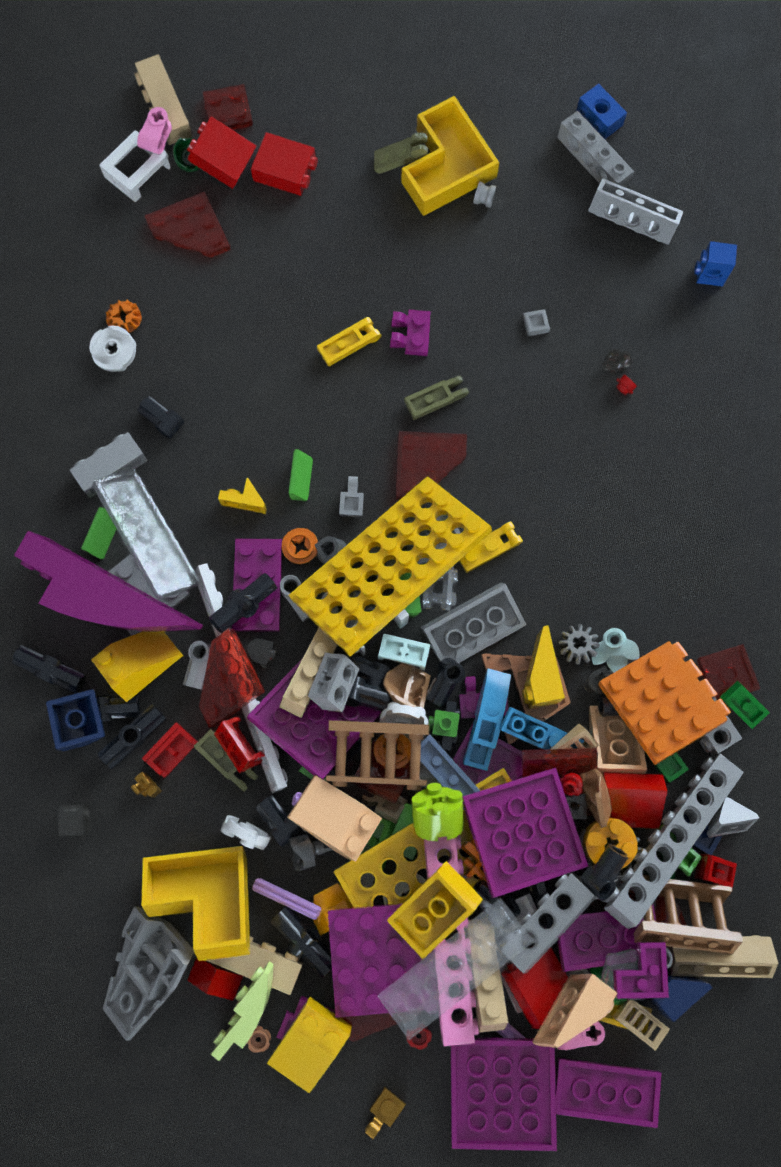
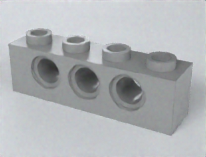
[558,111,634,188]
[588,178,683,245]
[501,873,596,973]

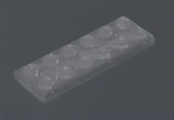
[92,469,200,600]
[377,898,533,1040]

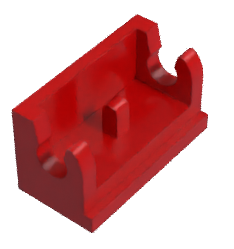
[214,716,265,773]
[142,722,198,778]

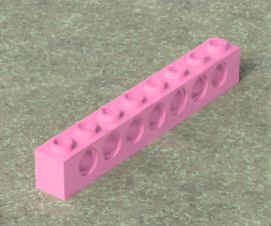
[424,835,479,1046]

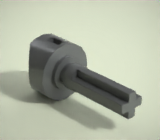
[289,833,333,871]

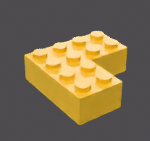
[402,96,499,216]
[142,846,250,961]

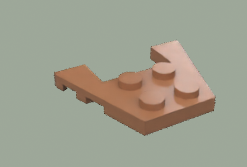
[481,653,571,744]

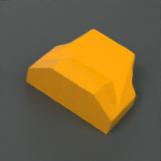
[313,883,354,935]

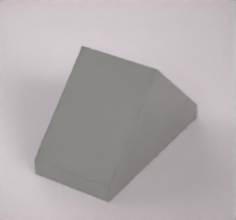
[707,797,759,838]

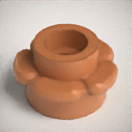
[247,1026,271,1053]

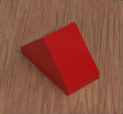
[694,854,737,888]
[187,958,243,1000]

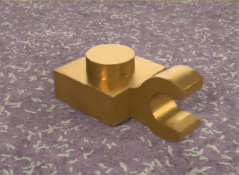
[131,772,162,798]
[365,1087,406,1139]

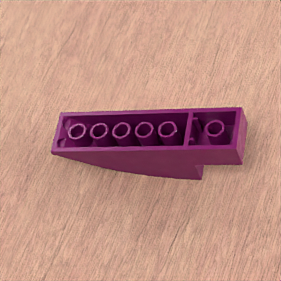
[14,531,203,632]

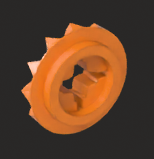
[106,299,142,333]
[282,528,318,565]
[373,734,411,770]

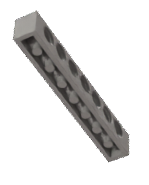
[604,753,744,929]

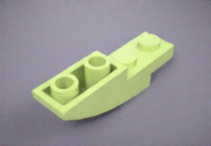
[211,961,274,1061]

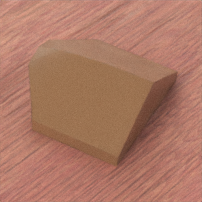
[383,663,431,709]
[580,769,612,828]

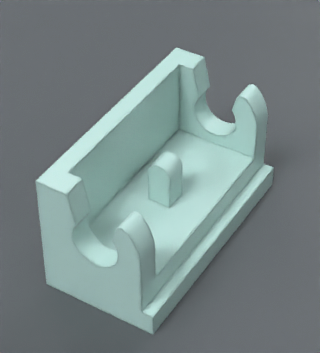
[378,634,430,670]

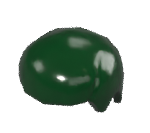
[173,137,201,172]

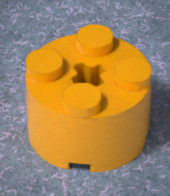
[582,818,638,868]

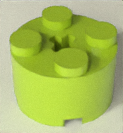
[412,783,464,841]

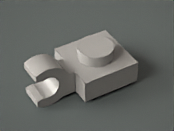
[339,476,364,517]

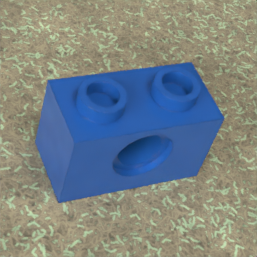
[576,84,627,139]
[694,241,737,286]

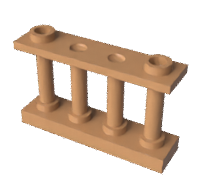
[326,720,430,790]
[628,874,743,954]

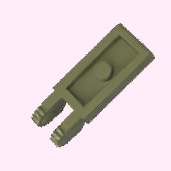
[374,132,428,174]
[404,376,469,420]
[194,729,258,792]

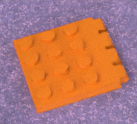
[598,641,731,765]

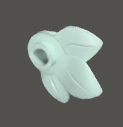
[592,628,639,673]

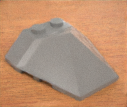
[103,906,194,1041]

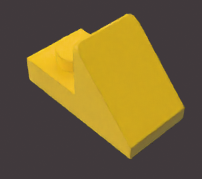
[218,478,267,514]

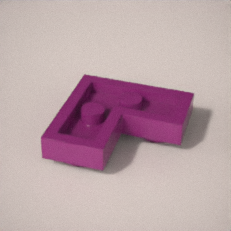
[613,942,669,999]

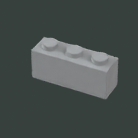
[70,432,147,498]

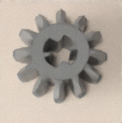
[559,624,600,665]

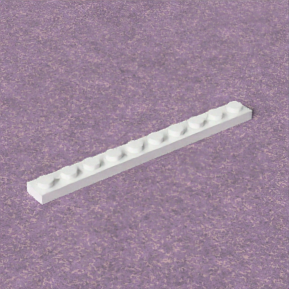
[194,564,288,794]

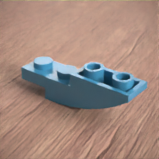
[463,668,511,771]
[500,707,584,765]

